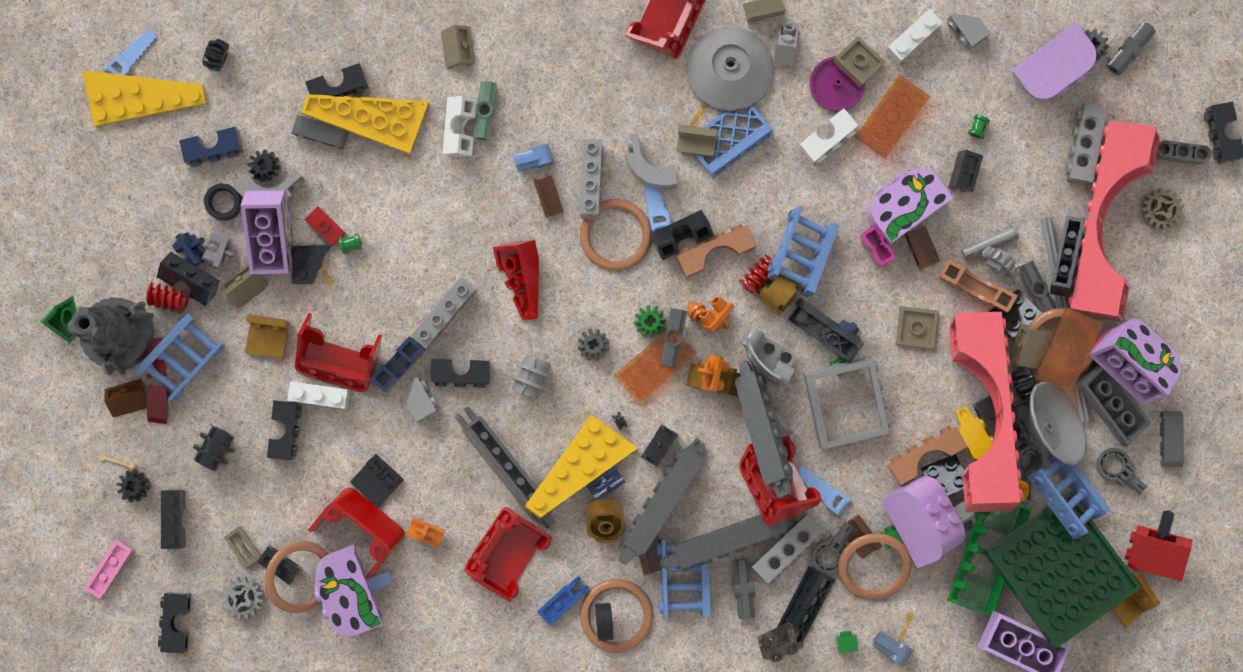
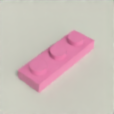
[84,539,134,599]

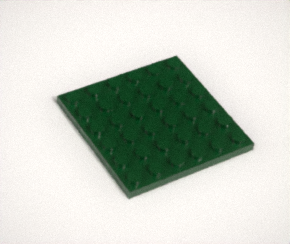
[983,492,1142,650]

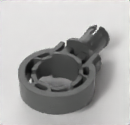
[1015,444,1042,500]
[1096,448,1147,495]
[812,521,855,574]

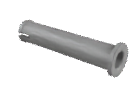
[961,225,1019,260]

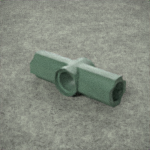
[473,81,497,141]

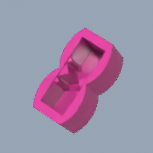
[860,226,895,268]

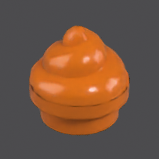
[687,302,705,321]

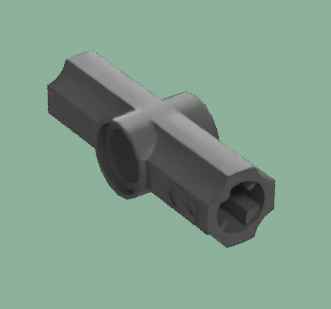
[1106,22,1156,76]
[1018,260,1057,313]
[660,308,687,368]
[733,559,755,619]

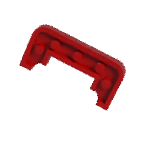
[625,0,705,59]
[739,436,822,526]
[464,507,553,602]

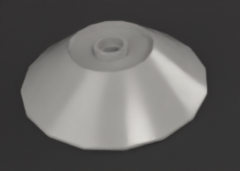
[687,27,774,111]
[1029,381,1086,465]

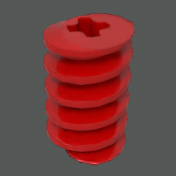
[738,254,772,295]
[146,282,190,314]

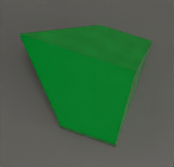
[40,296,77,343]

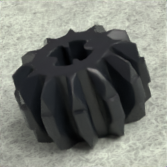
[202,38,230,72]
[247,149,281,182]
[1012,367,1037,400]
[116,470,150,503]

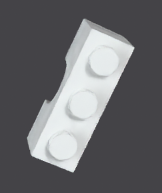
[885,9,943,65]
[443,96,477,157]
[798,108,859,164]
[287,381,351,409]

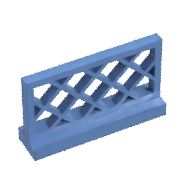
[694,105,773,179]

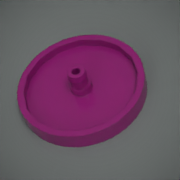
[809,56,865,112]

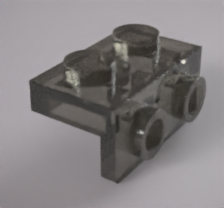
[757,622,804,662]

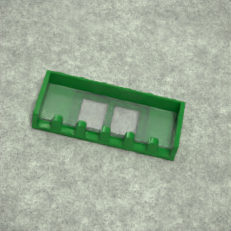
[947,503,1032,617]

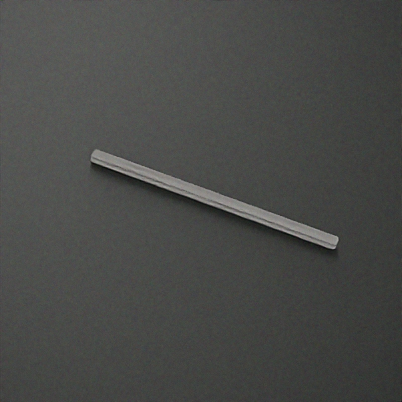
[1041,217,1091,423]

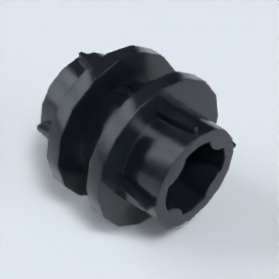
[193,425,236,471]

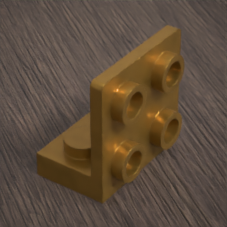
[245,314,290,359]
[1112,571,1161,628]

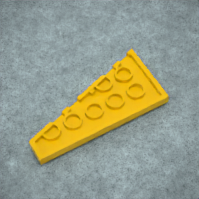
[82,70,207,127]
[300,94,429,154]
[524,415,638,518]

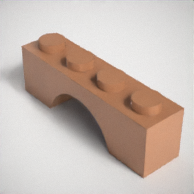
[676,224,756,278]
[939,259,1018,314]
[887,425,968,485]

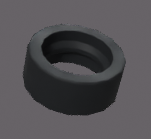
[204,183,242,221]
[595,603,614,641]

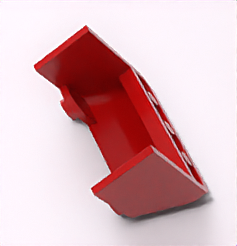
[295,313,382,392]
[308,488,404,579]

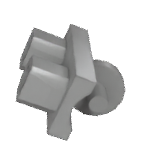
[202,233,237,268]

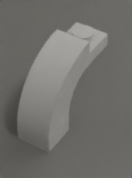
[626,133,678,190]
[233,171,304,201]

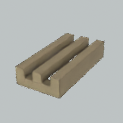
[224,526,261,569]

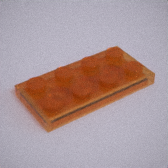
[855,74,930,159]
[1034,306,1104,393]
[614,329,697,404]

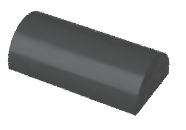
[1076,365,1151,447]

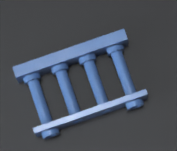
[767,206,839,297]
[135,312,223,401]
[1027,454,1110,539]
[656,539,711,618]

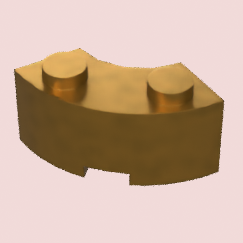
[686,361,741,397]

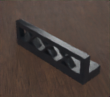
[788,298,864,363]
[773,566,835,648]

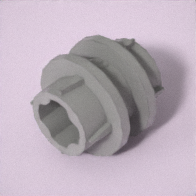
[511,355,553,400]

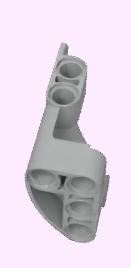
[741,326,795,386]

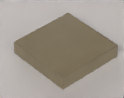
[833,36,885,87]
[895,306,939,349]

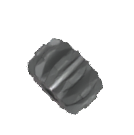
[1084,29,1109,61]
[577,329,610,361]

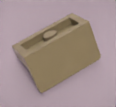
[743,0,786,23]
[441,25,475,68]
[677,124,718,157]
[220,264,268,308]
[1009,323,1049,369]

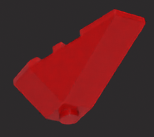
[493,239,539,320]

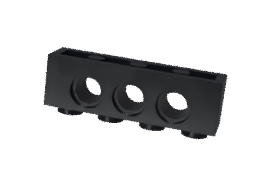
[1050,216,1086,297]

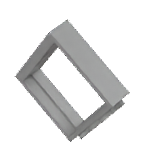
[803,356,891,450]

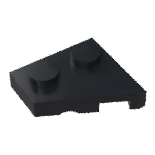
[292,245,330,285]

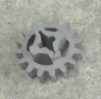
[981,246,1020,279]
[221,577,264,620]

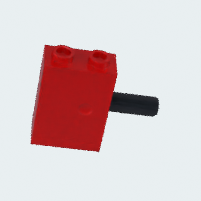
[1125,510,1193,582]

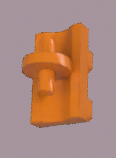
[699,297,735,332]
[697,355,729,392]
[406,517,445,548]

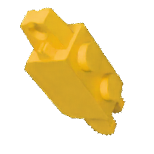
[955,406,993,460]

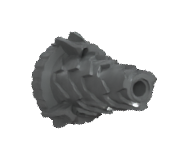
[67,297,155,376]

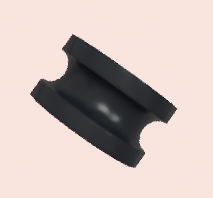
[611,411,628,431]

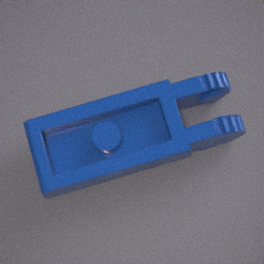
[537,576,589,626]

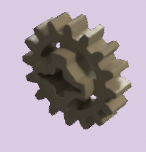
[1140,188,1184,230]

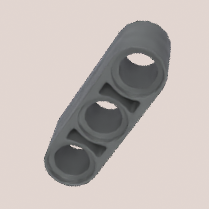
[291,115,349,150]
[1156,140,1212,165]
[1160,411,1184,467]

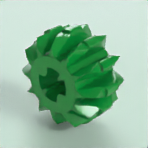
[634,305,666,338]

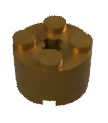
[760,274,802,316]
[585,498,625,544]

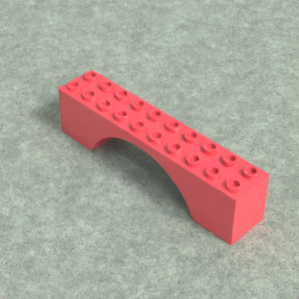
[1068,121,1161,322]
[949,312,1023,512]

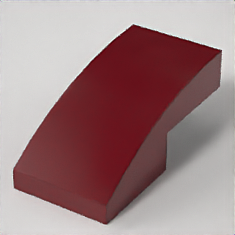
[147,385,169,424]

